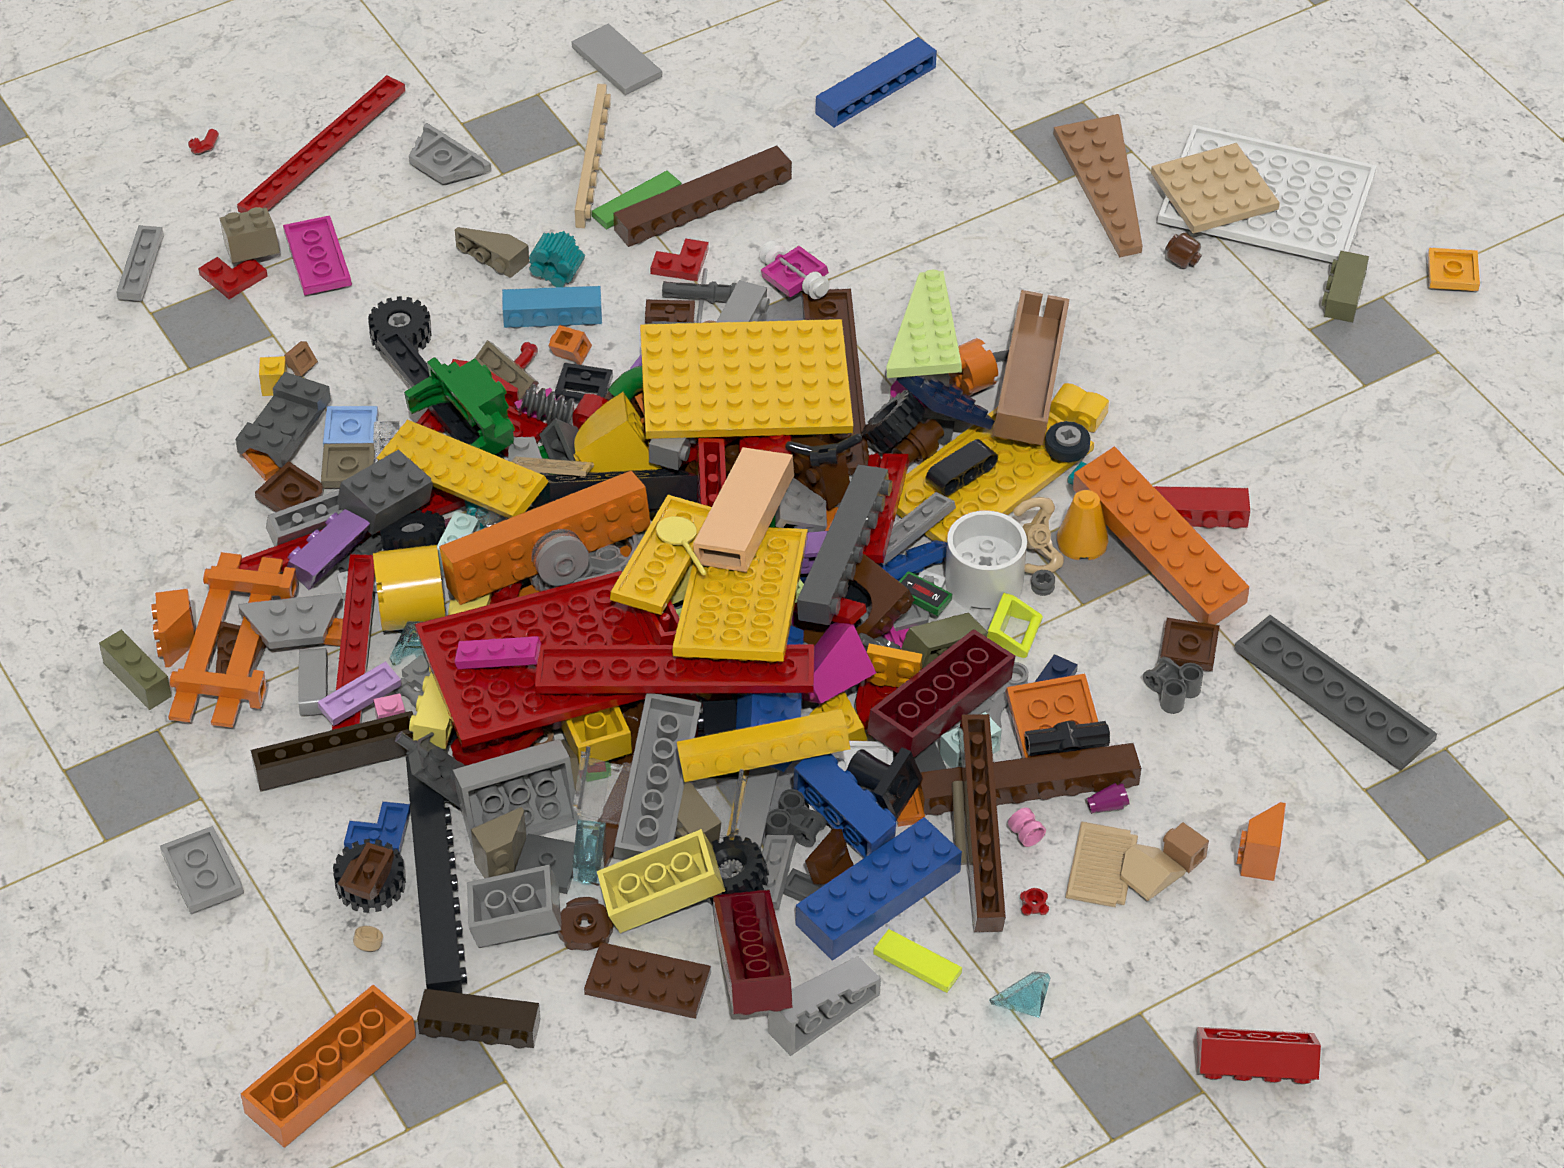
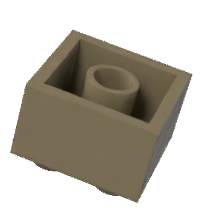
[219,207,280,263]

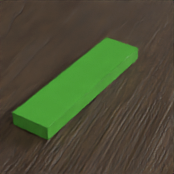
[592,170,682,230]

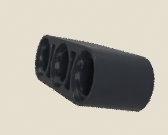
[925,439,998,496]

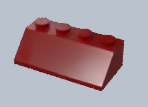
[1197,1027,1321,1084]

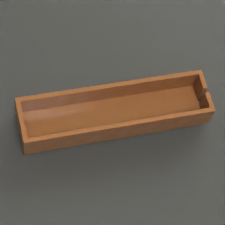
[992,290,1070,445]

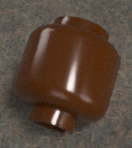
[1165,233,1202,269]

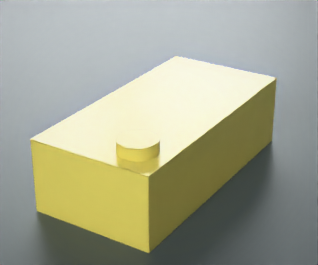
[597,829,725,933]

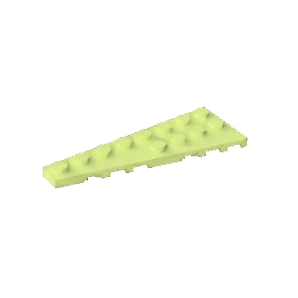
[886,269,962,378]

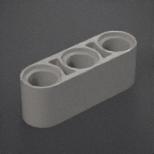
[298,648,328,716]

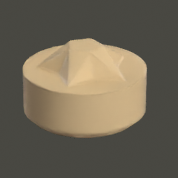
[353,926,383,951]

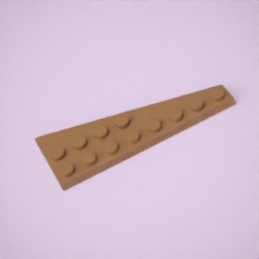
[1053,114,1143,258]

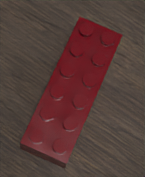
[867,629,1016,757]
[713,890,793,1015]

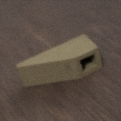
[454,227,530,278]

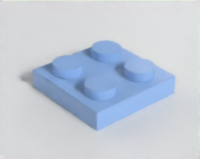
[323,406,378,447]

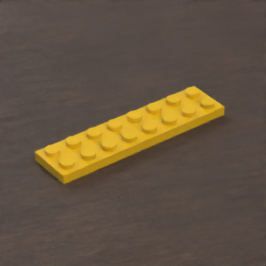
[377,419,549,518]

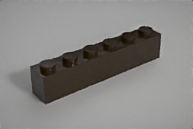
[250,711,413,791]

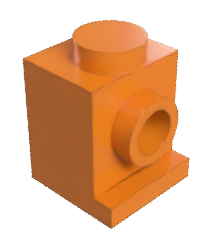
[548,325,592,365]

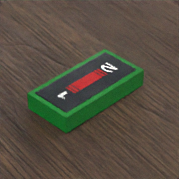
[899,571,953,616]

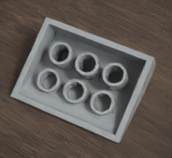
[453,739,580,852]

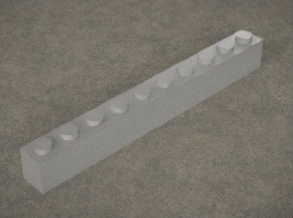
[649,280,770,470]

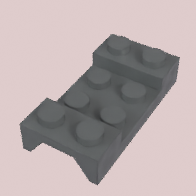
[235,372,331,468]

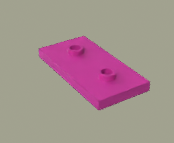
[283,215,352,295]

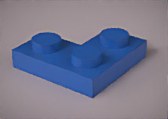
[344,801,410,852]

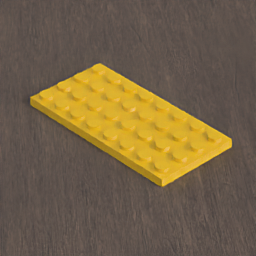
[896,407,1094,542]
[673,527,808,662]

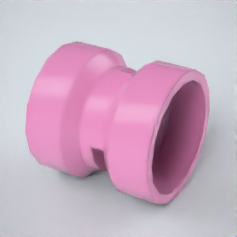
[1008,807,1046,847]

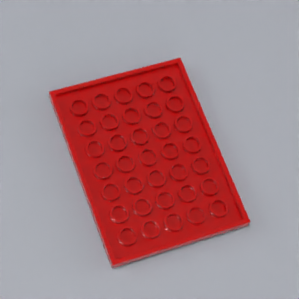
[415,570,664,748]

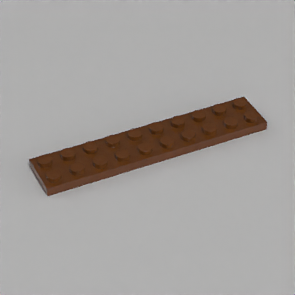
[802,288,869,475]

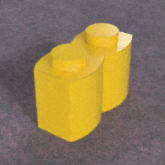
[1050,383,1109,432]

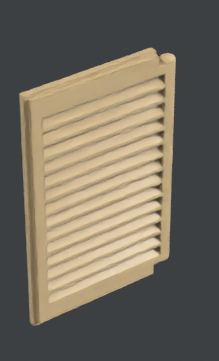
[1065,821,1138,907]

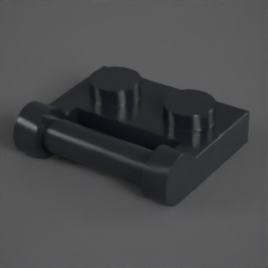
[555,363,613,403]

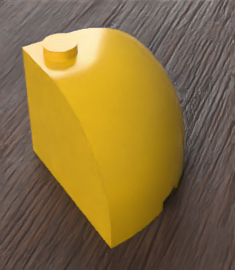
[573,392,667,473]

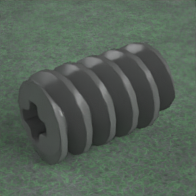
[518,384,574,424]

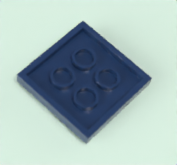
[896,375,995,430]

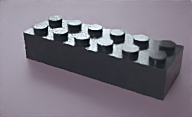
[532,468,697,513]

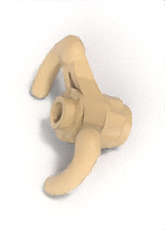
[1013,497,1064,574]

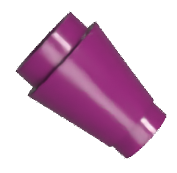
[1086,783,1130,814]

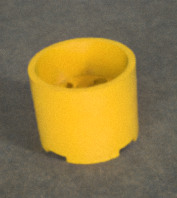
[373,545,445,631]

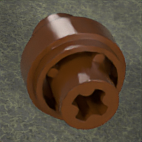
[892,418,944,465]

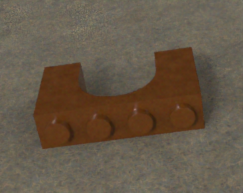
[795,554,915,646]

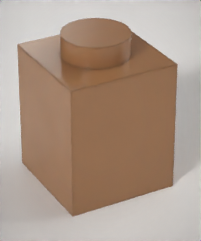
[1163,822,1209,873]

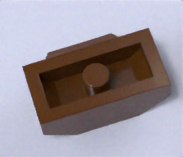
[805,829,854,884]
[338,842,394,900]

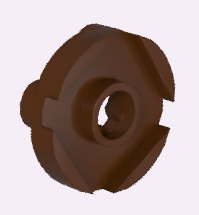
[557,897,614,950]

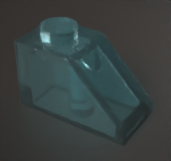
[573,820,606,883]

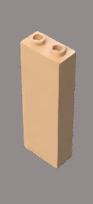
[693,447,794,572]

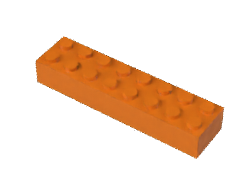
[1073,446,1249,625]
[439,471,651,605]

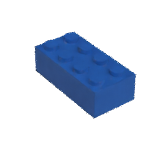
[794,753,896,858]

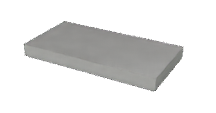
[571,23,662,95]

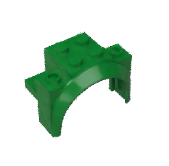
[404,357,515,455]

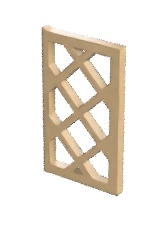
[511,456,594,476]

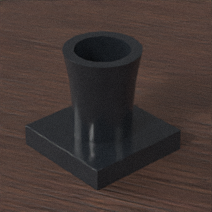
[847,747,923,821]

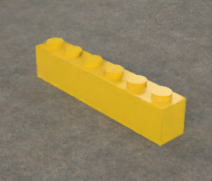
[677,709,851,782]

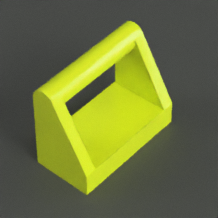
[987,593,1043,658]

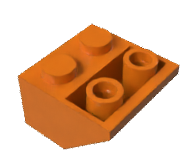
[151,589,195,668]

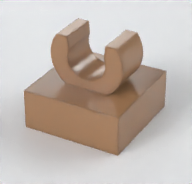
[284,341,318,376]

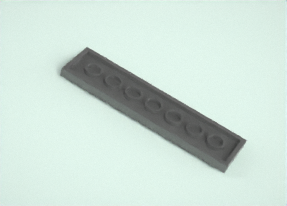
[1234,615,1437,770]

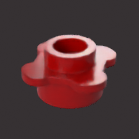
[1020,888,1049,915]

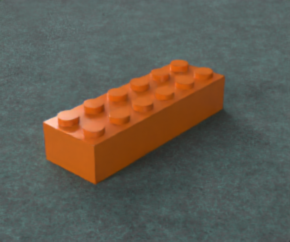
[240,985,416,1148]

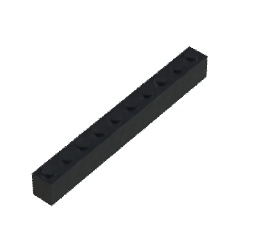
[406,756,467,993]

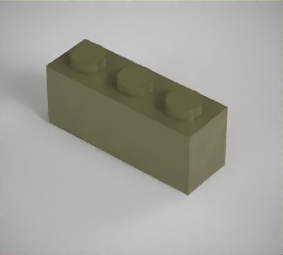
[1321,250,1369,323]
[901,612,988,668]
[99,629,172,710]

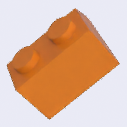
[1236,802,1286,881]

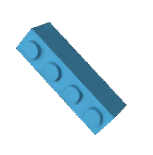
[502,286,602,328]

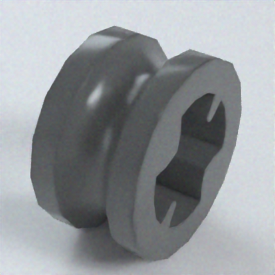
[1031,570,1055,596]

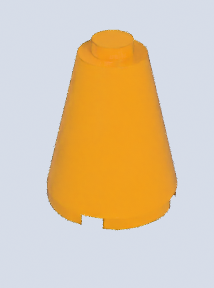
[1057,490,1109,560]

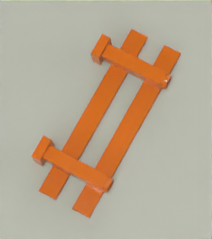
[168,552,298,728]

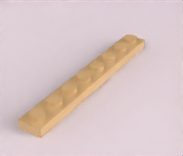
[575,84,611,228]

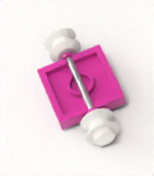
[759,240,829,299]

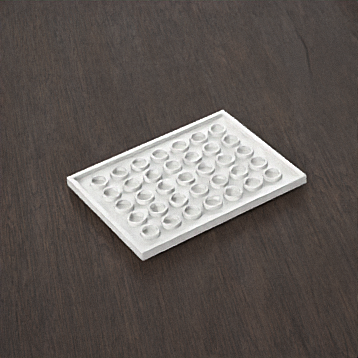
[1158,125,1377,262]

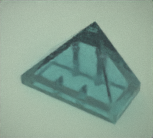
[989,971,1050,1018]

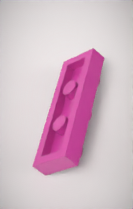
[455,636,541,669]

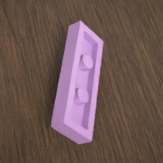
[317,661,402,726]

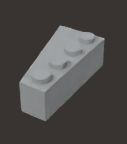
[768,956,881,1056]

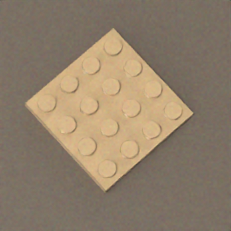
[1151,143,1280,234]

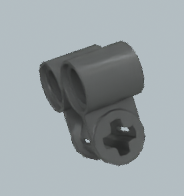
[1143,657,1203,714]
[765,789,827,847]

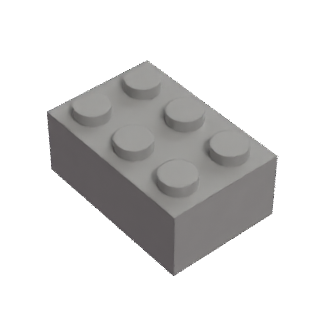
[467,865,561,948]

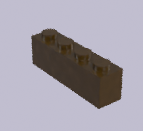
[417,989,541,1048]

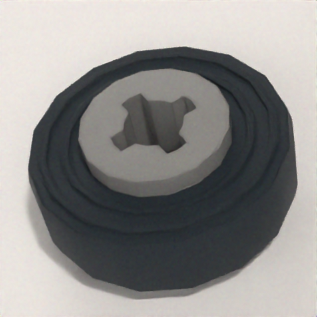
[1045,421,1091,462]

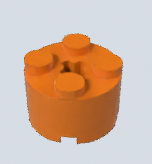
[949,338,998,396]

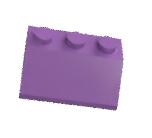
[287,509,370,590]

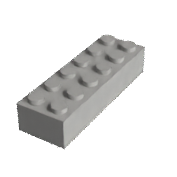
[613,693,701,860]

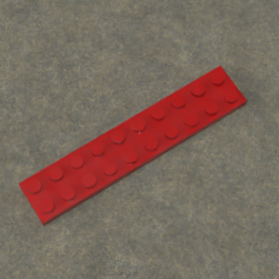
[535,644,814,694]

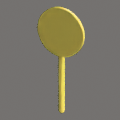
[656,516,706,575]

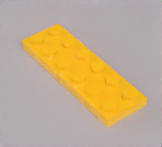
[610,495,712,615]

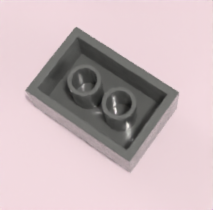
[337,450,433,535]

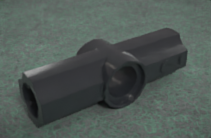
[1024,721,1110,756]

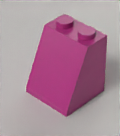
[802,623,876,704]

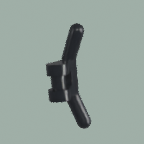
[785,434,863,467]

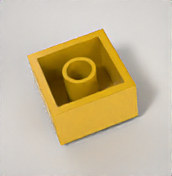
[561,706,632,769]

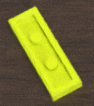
[873,929,962,993]

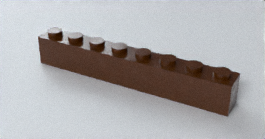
[613,145,792,247]
[959,714,1006,932]
[918,743,1142,815]

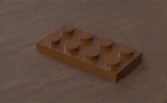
[584,942,711,1019]

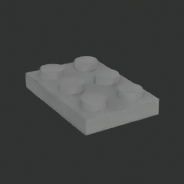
[160,826,244,914]

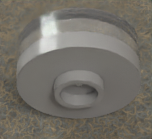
[531,529,589,586]

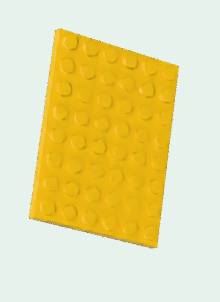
[640,319,853,439]

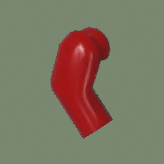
[515,342,538,369]

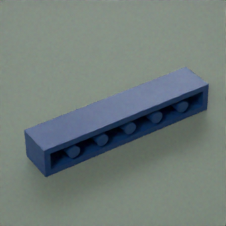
[815,37,937,128]

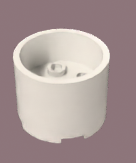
[945,511,1027,611]

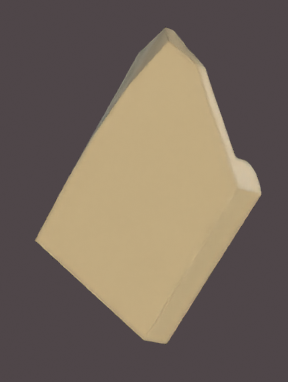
[1120,844,1186,901]

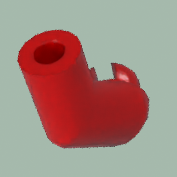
[188,129,219,154]

